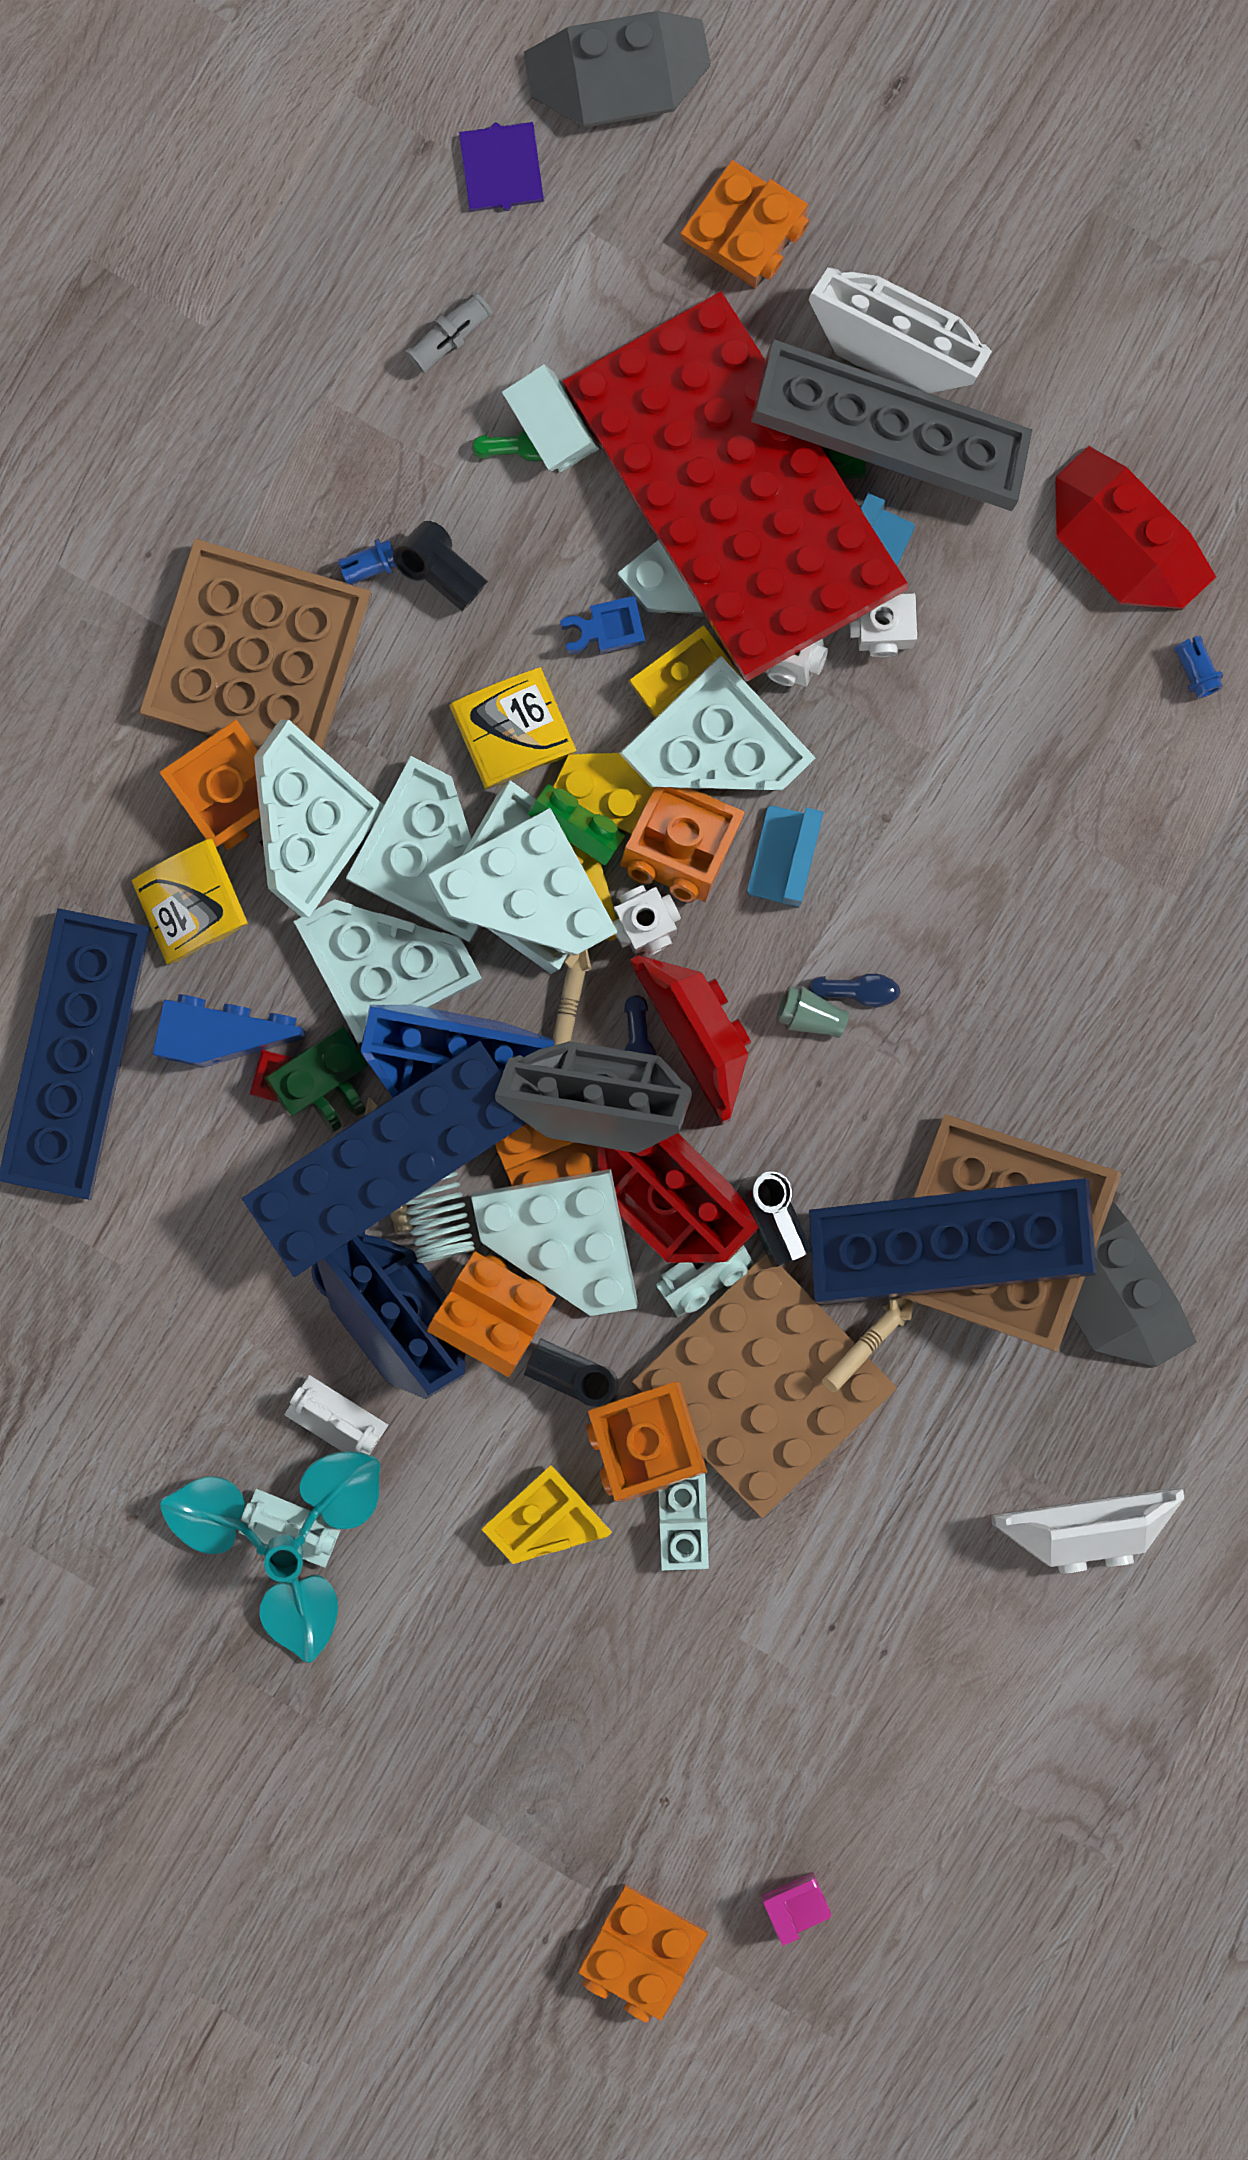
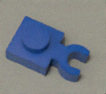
[560,596,645,654]

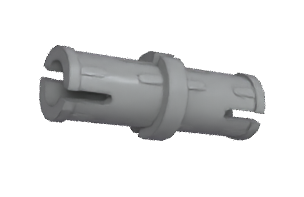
[405,291,493,374]

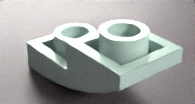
[659,1474,709,1571]

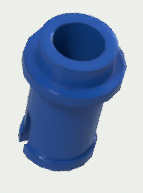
[338,539,396,585]
[1174,636,1223,699]

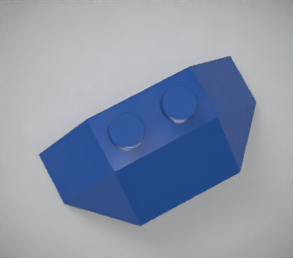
[360,1005,555,1097]

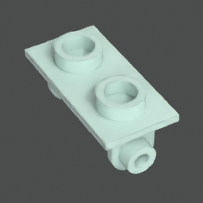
[655,1245,755,1317]
[238,1489,341,1568]

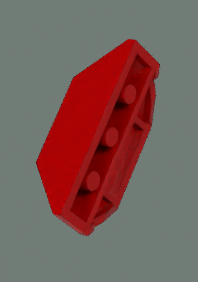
[1055,446,1217,610]
[630,955,751,1125]
[598,1133,759,1263]

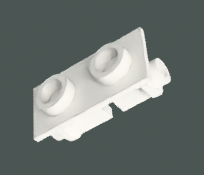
[284,1375,388,1455]

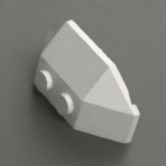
[809,268,992,393]
[991,1488,1185,1574]

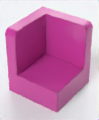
[761,1872,832,1946]

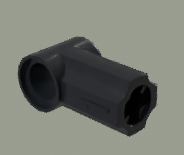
[393,521,489,611]
[737,1171,812,1267]
[524,1338,620,1407]

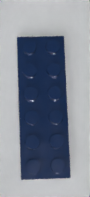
[0,908,151,1200]
[241,1041,526,1278]
[809,1178,1097,1305]

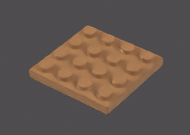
[139,539,372,750]
[898,1114,1122,1352]
[632,1254,897,1518]

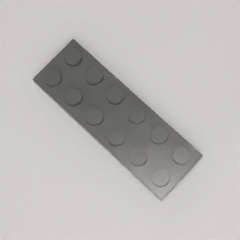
[751,339,1032,511]

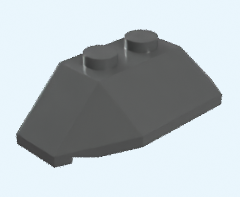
[524,11,710,128]
[495,1041,692,1153]
[1071,1201,1197,1367]

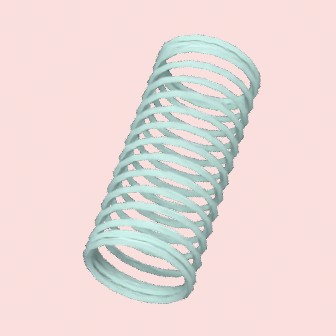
[406,1172,475,1263]

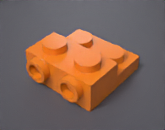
[680,160,810,289]
[159,719,261,851]
[620,787,745,903]
[495,1123,599,1186]
[427,1251,556,1377]
[586,1381,707,1502]
[578,1884,708,2023]

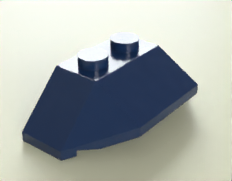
[317,1231,466,1399]

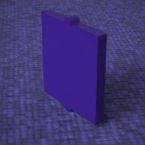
[459,122,544,212]

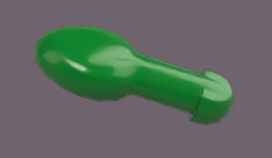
[472,430,543,461]

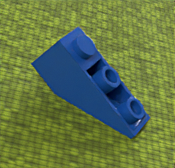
[153,994,306,1067]

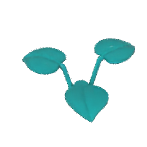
[160,1451,381,1663]

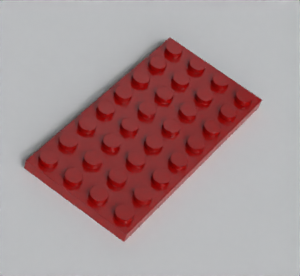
[563,291,908,682]

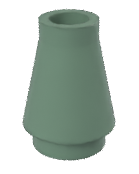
[776,986,849,1038]

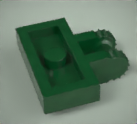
[263,1026,368,1133]

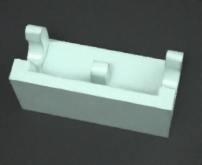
[502,364,600,472]

